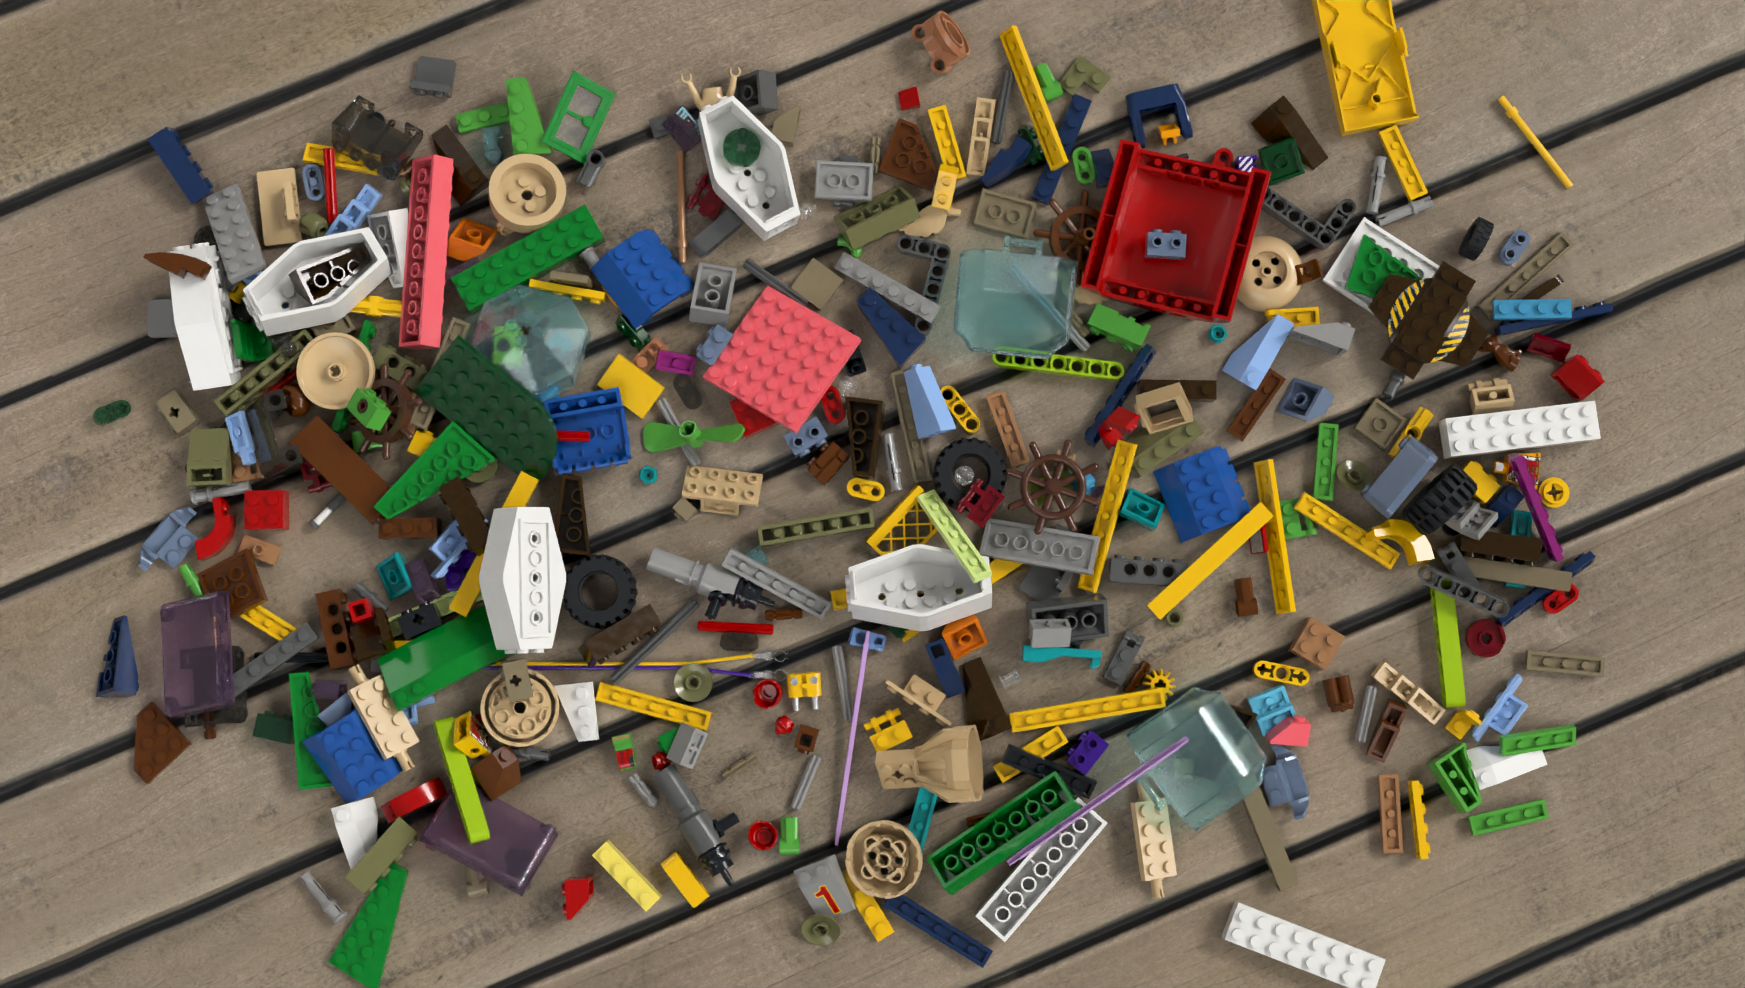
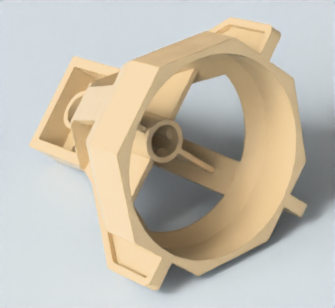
[875,725,984,803]

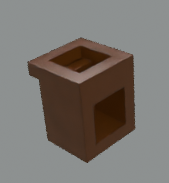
[794,724,820,755]

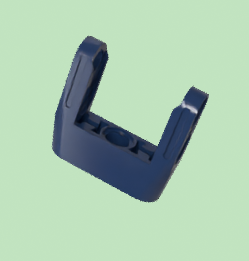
[1125,83,1193,149]

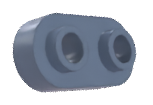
[302,164,325,202]
[1498,230,1530,265]

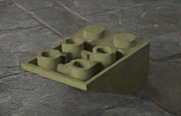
[187,428,232,487]

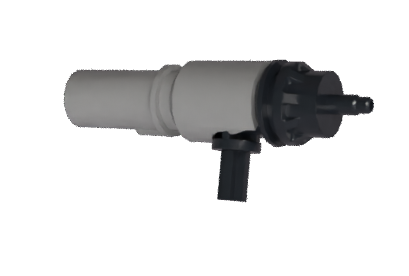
[646,547,775,620]

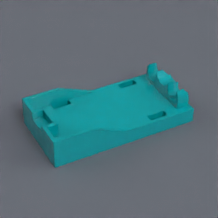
[1020,645,1102,669]

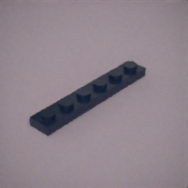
[1031,94,1092,205]
[1494,302,1613,336]
[1084,343,1156,448]
[1496,551,1596,628]
[883,895,993,968]

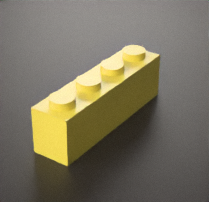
[592,840,662,912]

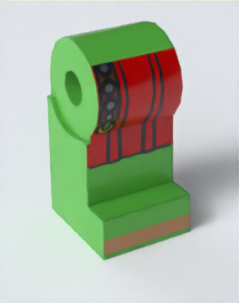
[612,733,637,771]

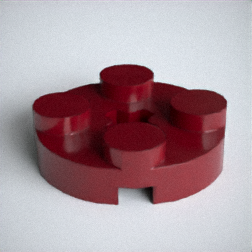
[1465,619,1506,658]

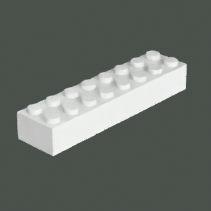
[1438,401,1601,459]
[974,796,1108,942]
[1221,901,1386,988]

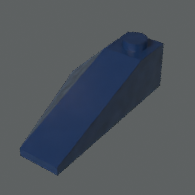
[96,615,139,698]

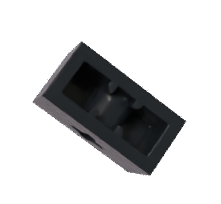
[397,601,445,640]

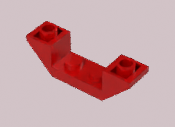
[1097,407,1141,450]

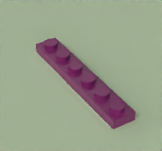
[1507,453,1564,562]

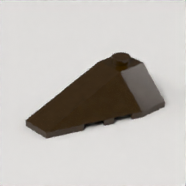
[431,124,489,206]
[288,243,371,306]
[963,657,1012,741]

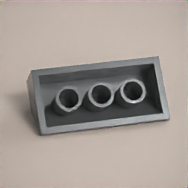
[1026,593,1109,641]

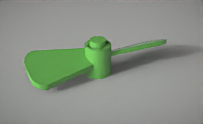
[643,420,745,453]

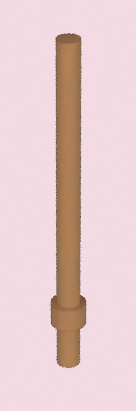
[676,151,688,264]

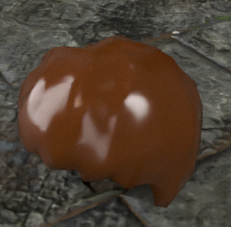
[281,384,311,418]

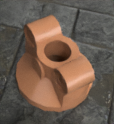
[911,11,970,74]

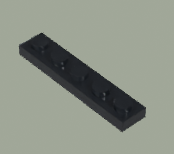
[1001,744,1097,799]

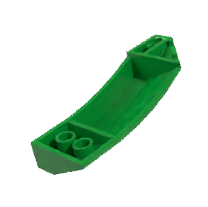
[378,605,517,711]

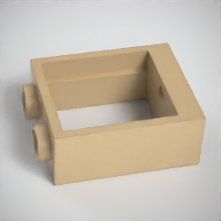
[1134,382,1193,435]

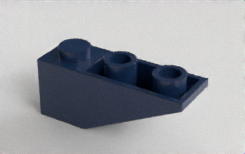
[925,638,966,698]

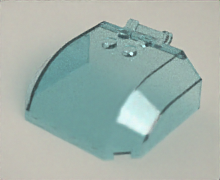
[953,236,1078,359]
[1127,687,1267,831]

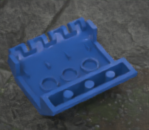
[590,229,695,330]
[543,387,632,475]
[1153,446,1250,543]
[302,707,403,804]

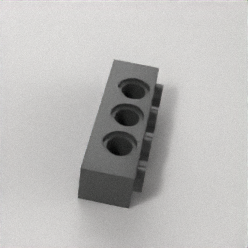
[1108,555,1188,586]

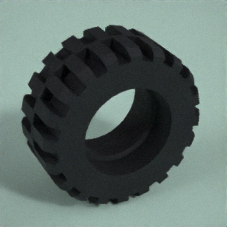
[933,437,1007,512]
[1403,464,1478,536]
[562,554,638,629]

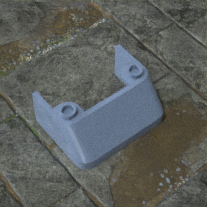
[1360,433,1438,519]

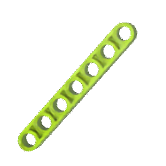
[992,348,1124,382]
[1430,574,1466,708]
[433,716,490,844]

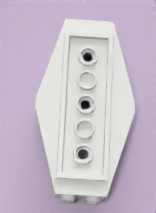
[698,95,800,241]
[242,227,391,336]
[169,242,243,391]
[479,507,566,654]
[845,544,992,631]

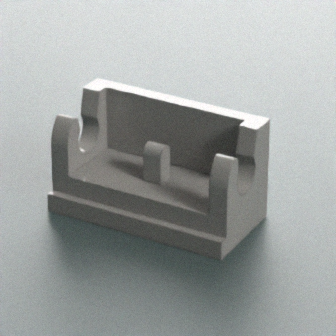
[1028,619,1072,648]
[666,722,708,769]

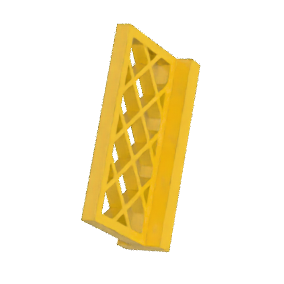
[864,485,938,556]

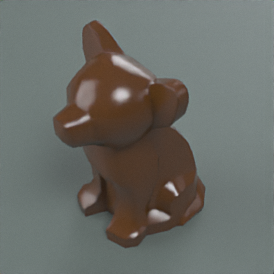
[1478,334,1522,372]

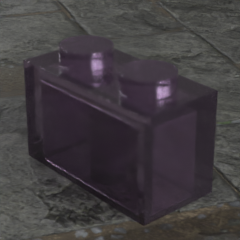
[405,557,441,603]
[312,679,348,700]

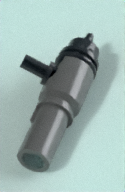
[653,764,740,886]

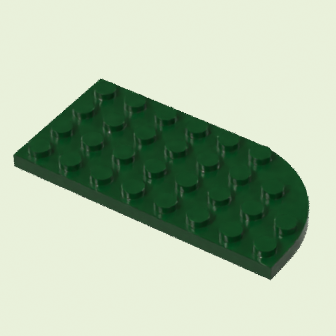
[414,335,558,485]

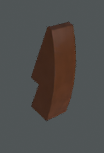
[143,252,212,280]
[1366,698,1408,763]

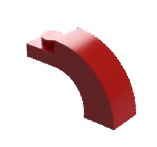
[195,497,236,560]
[381,777,448,823]

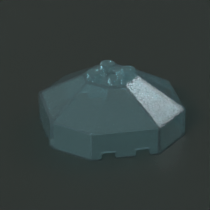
[470,285,591,403]

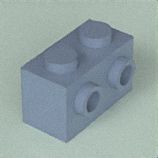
[1144,229,1187,260]
[696,324,734,367]
[783,417,828,458]

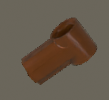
[1234,577,1258,617]

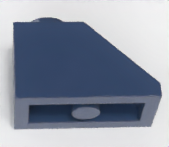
[1091,148,1114,189]
[1485,484,1525,527]

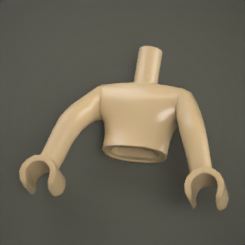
[680,67,741,111]

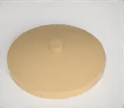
[297,332,375,410]

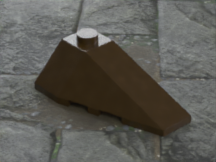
[1251,95,1328,170]

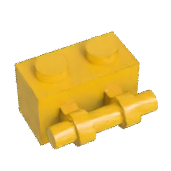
[863,708,913,752]

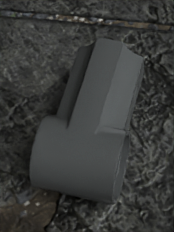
[576,150,606,189]

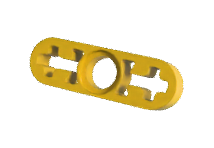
[1253,661,1310,686]

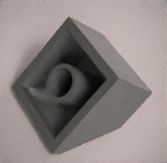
[735,70,778,115]

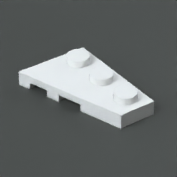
[554,681,599,742]

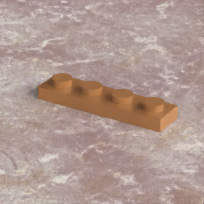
[986,390,1030,468]
[1377,774,1403,853]

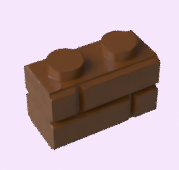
[807,441,850,486]

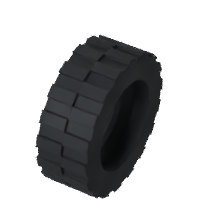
[1459,217,1494,261]

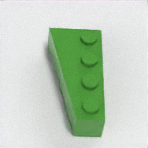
[505,77,554,156]

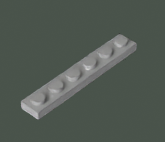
[834,252,941,323]
[721,547,832,619]

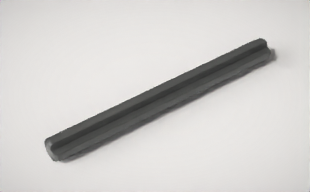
[610,599,700,684]

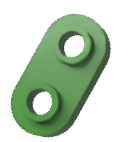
[1072,147,1095,185]

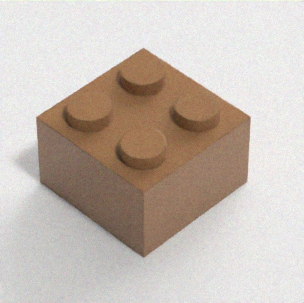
[1288,617,1345,670]

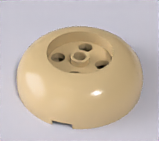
[1237,236,1303,312]
[845,820,923,899]

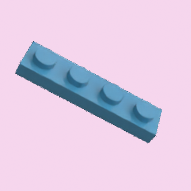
[1492,299,1572,321]

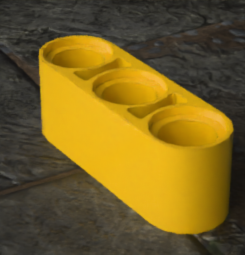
[940,386,980,435]
[660,851,710,908]

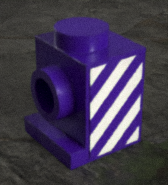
[1235,155,1257,172]

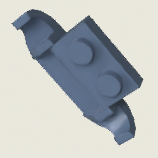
[138,507,200,571]
[1258,744,1310,820]

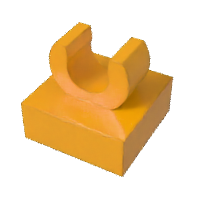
[1158,123,1180,146]

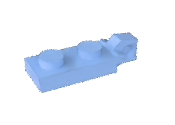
[225,411,256,465]

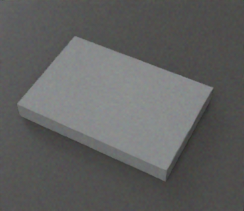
[814,160,874,202]

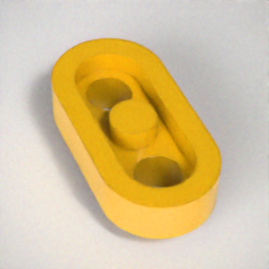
[847,478,885,502]

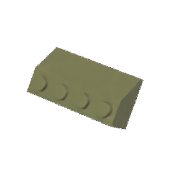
[833,185,920,250]
[1126,405,1204,478]
[345,817,418,894]

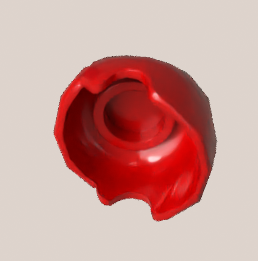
[753,679,782,709]
[748,820,778,851]

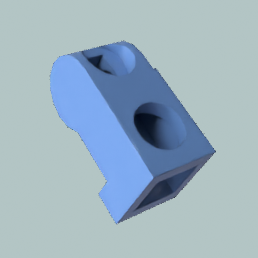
[848,627,887,651]

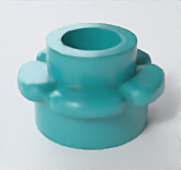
[1208,324,1227,343]
[639,466,658,485]

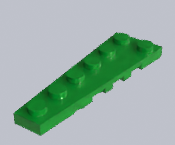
[289,671,333,790]

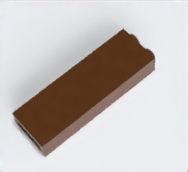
[289,416,391,526]

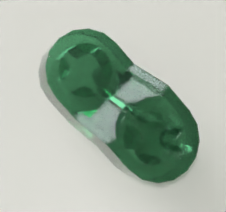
[92,400,131,426]

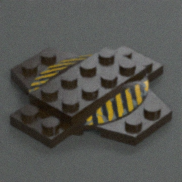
[1368,261,1488,380]

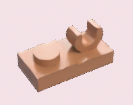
[631,336,670,374]

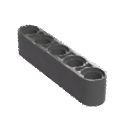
[1417,565,1510,618]

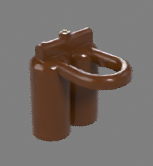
[1322,675,1354,713]

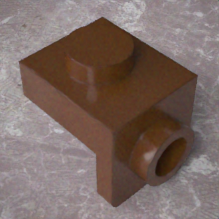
[1295,259,1323,286]

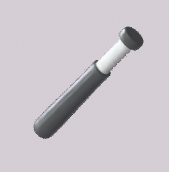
[309,493,347,530]

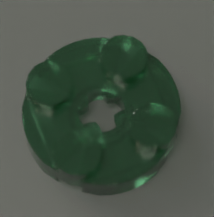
[723,128,761,167]

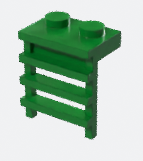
[230,319,276,364]

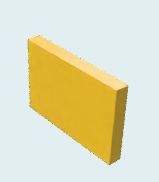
[597,354,665,419]

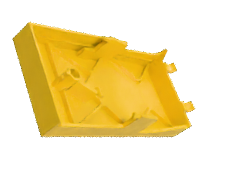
[1312,0,1419,136]

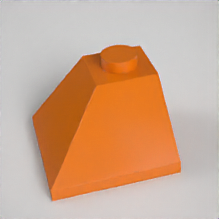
[447,218,498,262]
[941,614,988,661]

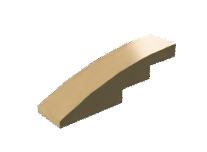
[966,97,996,176]
[1370,661,1446,725]

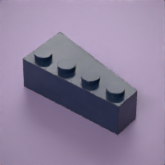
[147,127,214,204]
[857,287,926,369]

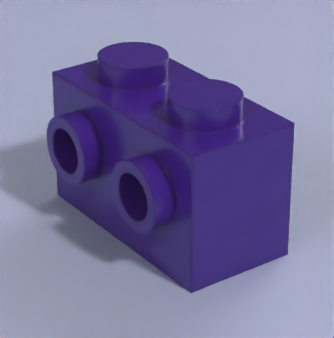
[1066,730,1109,775]

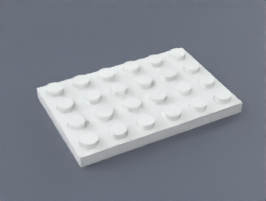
[1322,217,1439,315]

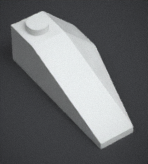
[367,208,408,288]
[1466,746,1547,790]
[331,797,379,870]

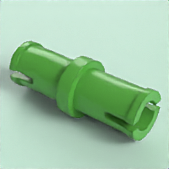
[178,563,205,602]

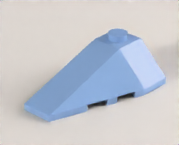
[1221,314,1294,390]

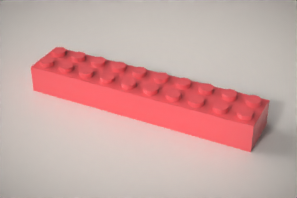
[398,154,454,350]

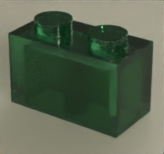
[252,710,295,744]

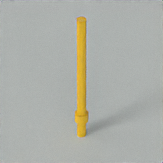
[1498,95,1573,189]

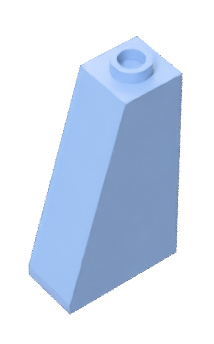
[904,364,956,439]

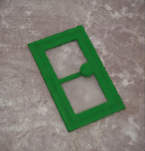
[541,70,616,165]

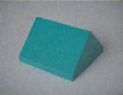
[1118,488,1165,531]
[375,552,418,601]

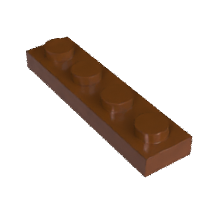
[1226,368,1286,442]

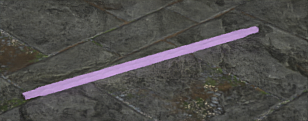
[834,631,870,846]
[1007,736,1189,866]

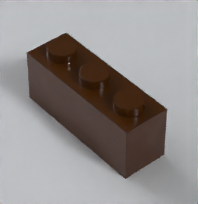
[379,517,441,540]

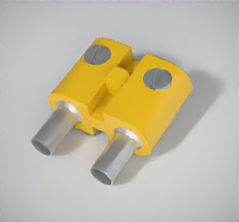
[787,671,822,711]

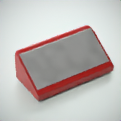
[1249,525,1269,554]

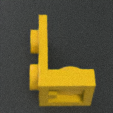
[1444,709,1482,740]

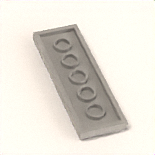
[202,183,267,284]
[979,518,1100,576]

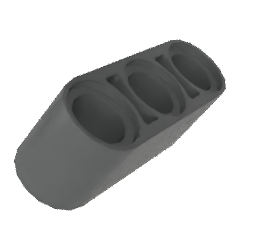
[690,209,743,259]

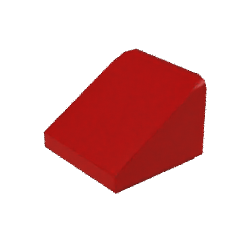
[898,86,920,111]

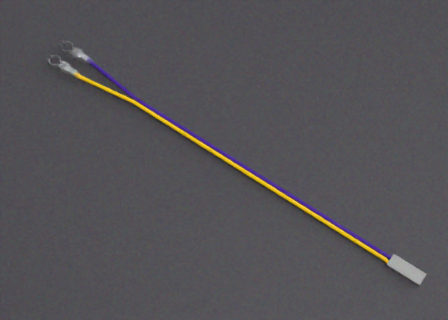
[371,650,788,681]

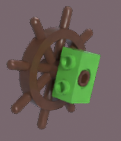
[346,364,423,460]

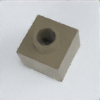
[672,497,698,522]

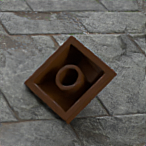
[470,744,522,802]

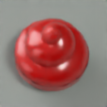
[775,715,794,735]
[652,751,672,771]

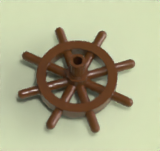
[1033,190,1101,287]

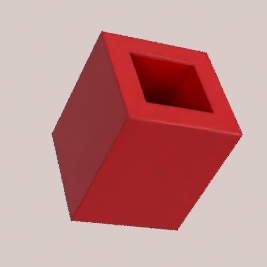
[347,598,376,624]

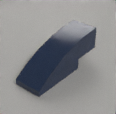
[981,136,1033,188]

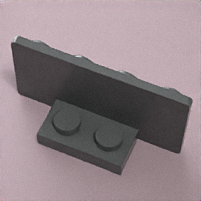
[1019,524,1073,601]

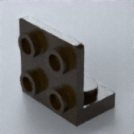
[350,607,396,661]

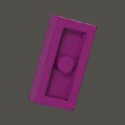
[654,349,697,376]

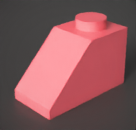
[1265,715,1311,747]

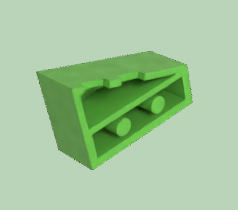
[1086,303,1151,352]
[1427,742,1482,813]

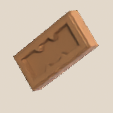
[238,534,282,565]

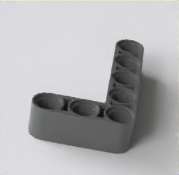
[1262,187,1356,250]
[897,234,951,337]

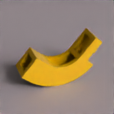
[1365,519,1435,566]

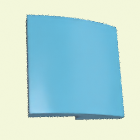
[1247,684,1296,737]

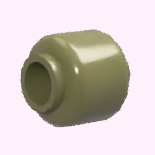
[299,212,328,239]

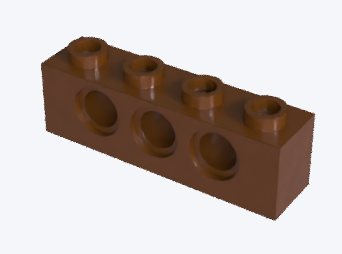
[315,589,358,670]

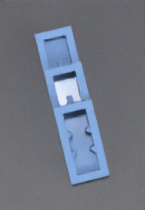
[324,184,383,236]

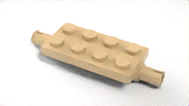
[347,664,420,772]
[1130,780,1177,899]

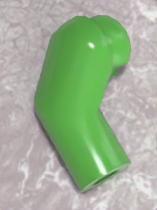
[837,236,862,258]

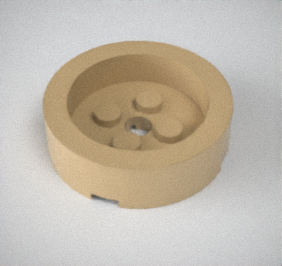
[488,154,566,234]
[480,668,559,747]

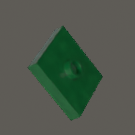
[1257,137,1305,186]

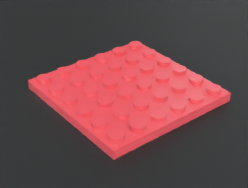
[703,285,861,434]

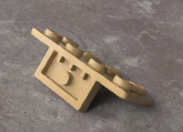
[257,168,303,247]
[682,465,763,516]
[885,674,952,727]

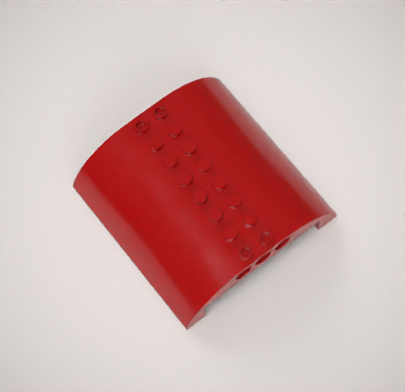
[1080,139,1271,323]

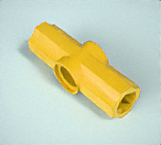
[348,296,402,318]
[1388,406,1434,459]

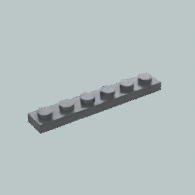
[209,622,319,707]

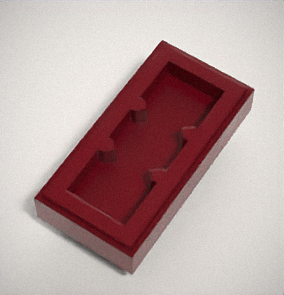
[1526,333,1571,363]

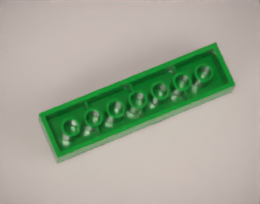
[451,204,606,315]
[926,771,1081,895]

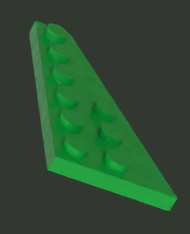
[1345,234,1422,299]
[373,421,496,519]
[328,862,409,988]

